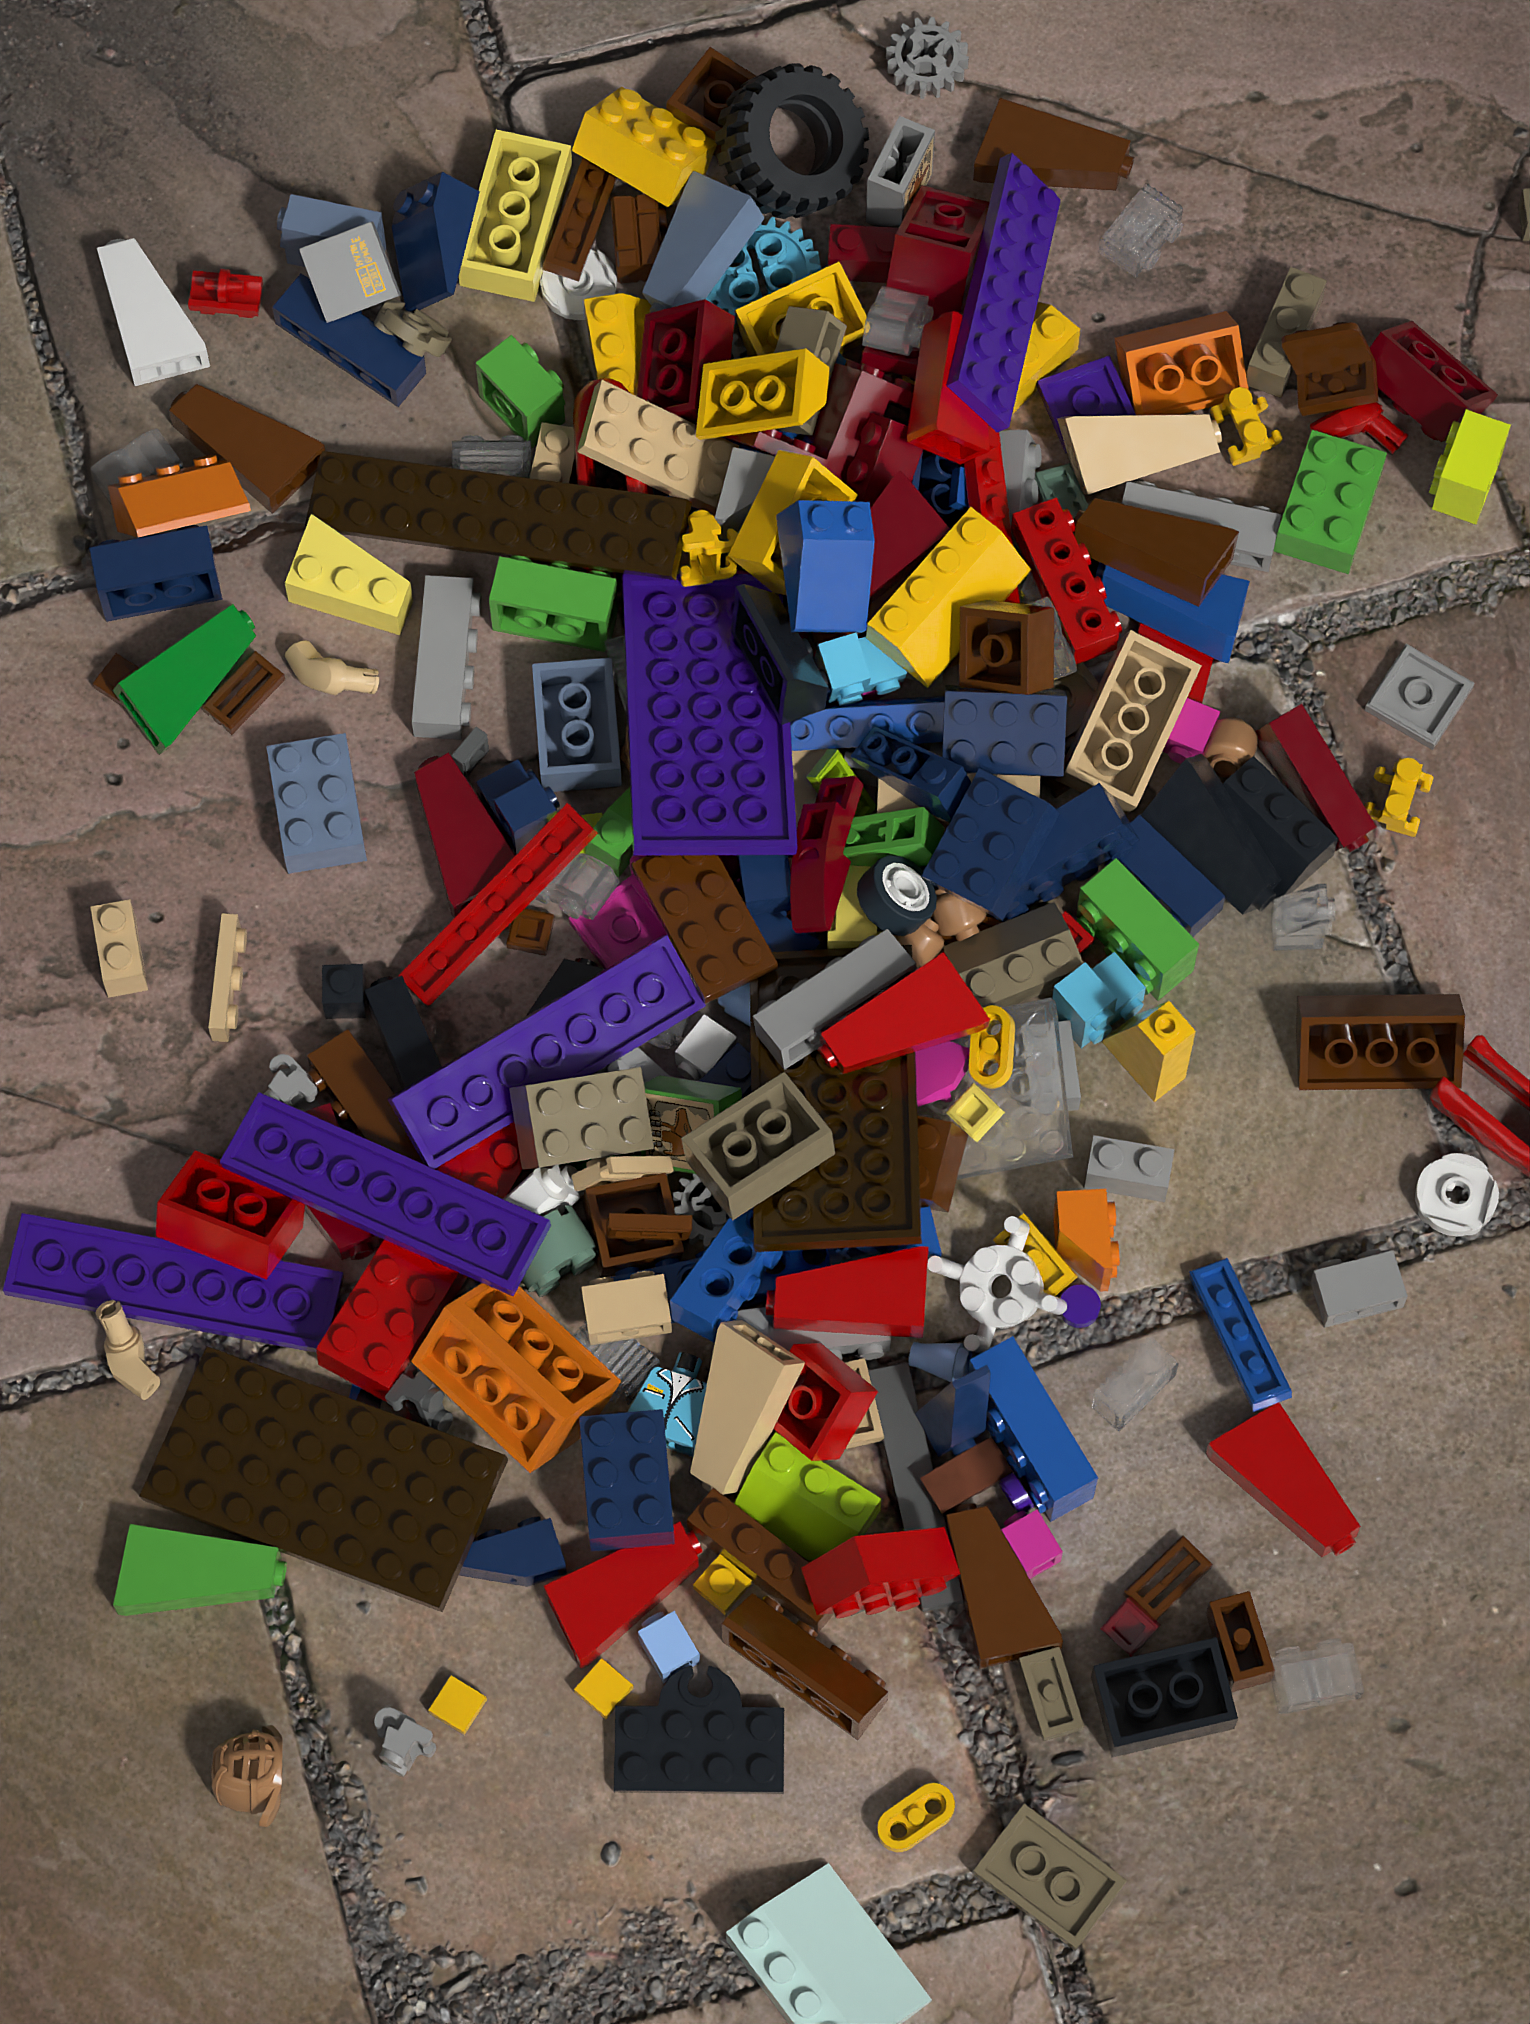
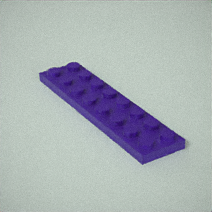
[946,153,1061,433]
[388,935,706,1169]
[220,1092,551,1296]
[3,1213,344,1353]

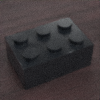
[1091,1637,1238,1758]

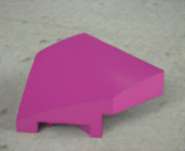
[916,1041,970,1107]

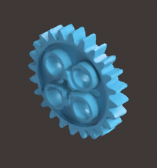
[706,217,821,327]

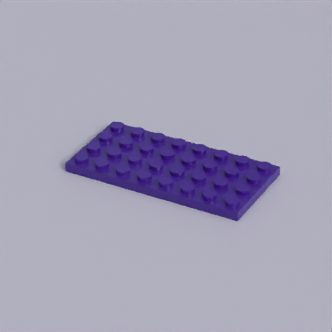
[622,574,797,856]

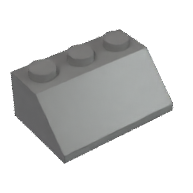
[715,447,775,568]

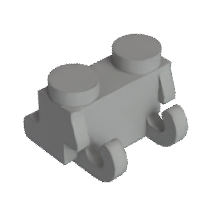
[264,1054,321,1112]
[374,1707,436,1777]

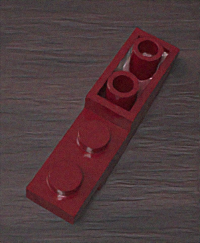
[790,776,864,933]

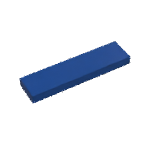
[1189,1258,1292,1412]

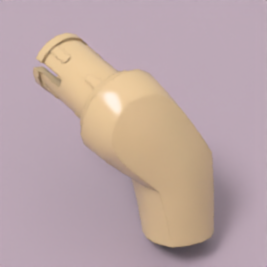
[285,641,379,696]
[96,1300,160,1400]

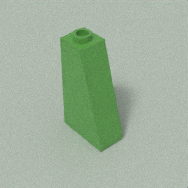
[113,1524,287,1616]

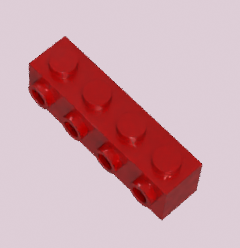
[1011,497,1122,666]

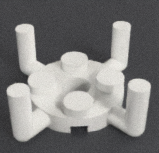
[927,1216,1067,1354]

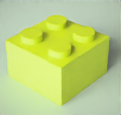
[1429,409,1511,524]

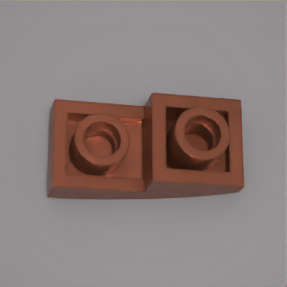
[920,1437,1014,1515]

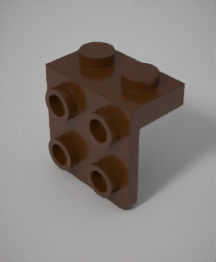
[1281,322,1378,416]

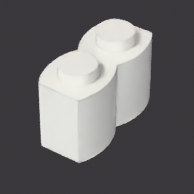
[503,1164,585,1217]

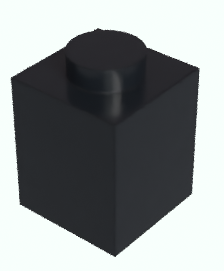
[322,964,366,1019]

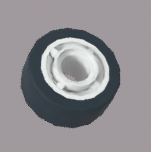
[857,855,937,936]

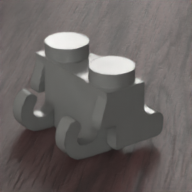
[385,1363,453,1433]

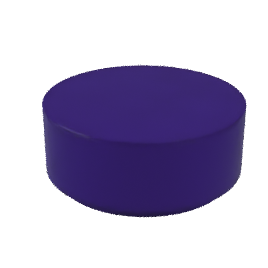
[1060,1284,1101,1328]
[999,1472,1034,1513]

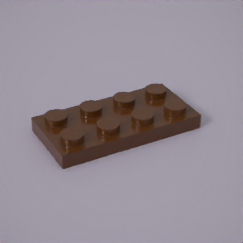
[631,855,778,1004]

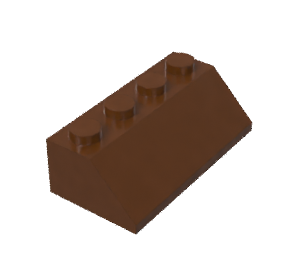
[1296,994,1465,1090]
[722,1593,888,1741]

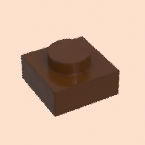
[93,653,139,708]

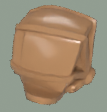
[211,1725,283,1827]

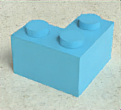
[814,632,907,706]
[1050,952,1146,1048]

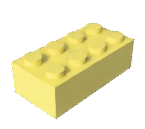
[459,129,572,302]

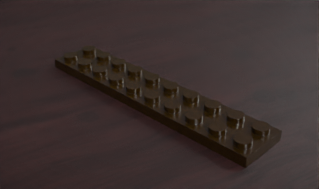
[305,451,692,580]

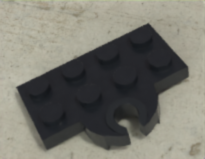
[614,1665,785,1794]

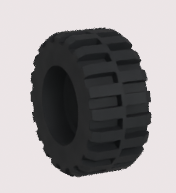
[715,63,870,219]

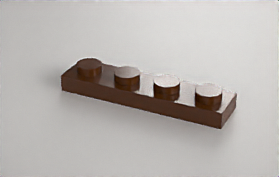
[542,157,617,282]

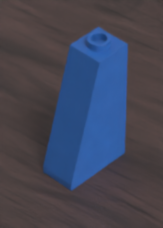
[1095,562,1250,664]

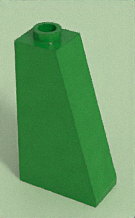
[112,604,256,755]

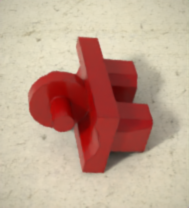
[188,268,263,318]

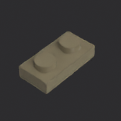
[1018,1647,1084,1741]

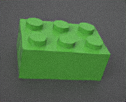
[1274,430,1387,574]
[489,556,618,653]
[1076,858,1199,1001]

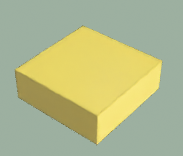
[946,1083,1005,1142]

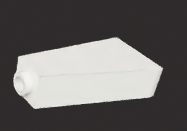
[97,238,210,386]

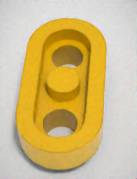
[969,1005,1015,1089]
[877,1783,955,1852]

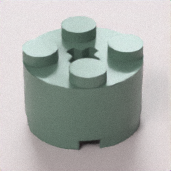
[522,1205,597,1297]

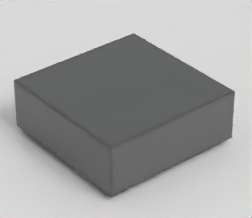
[451,726,489,777]

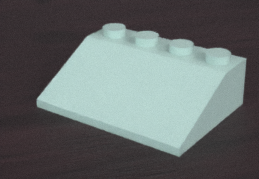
[726,1863,932,2024]

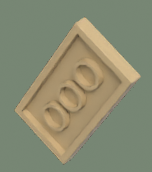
[577,380,739,517]

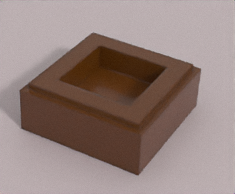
[506,908,555,956]

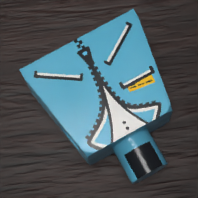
[628,1352,707,1457]

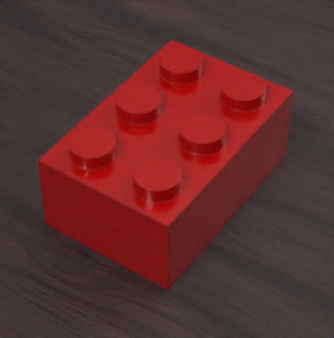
[156,1150,305,1280]
[801,1527,960,1618]

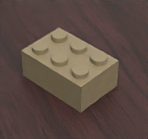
[509,1067,654,1170]
[681,1072,835,1221]

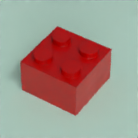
[773,1343,878,1461]

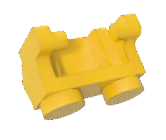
[1210,387,1283,466]
[680,510,738,587]
[1364,758,1434,837]

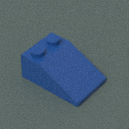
[776,500,875,633]

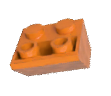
[1053,1189,1120,1292]

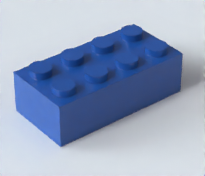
[968,1336,1098,1522]

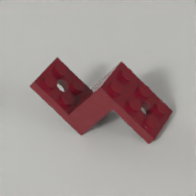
[861,185,990,381]
[723,359,914,483]

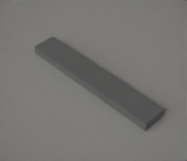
[868,1362,964,1612]

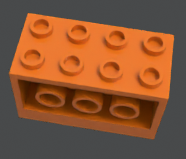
[411,1283,621,1473]

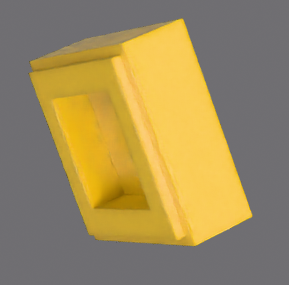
[574,1658,634,1719]
[428,1675,487,1735]

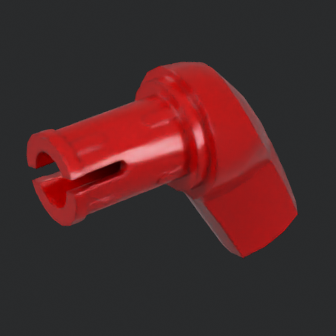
[1310,402,1409,455]

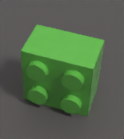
[476,335,566,450]

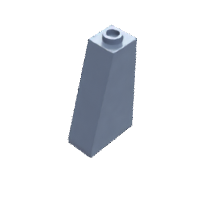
[642,171,765,313]

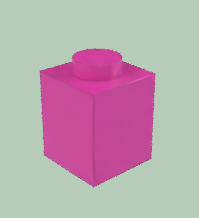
[1163,698,1220,764]
[1001,1509,1063,1579]

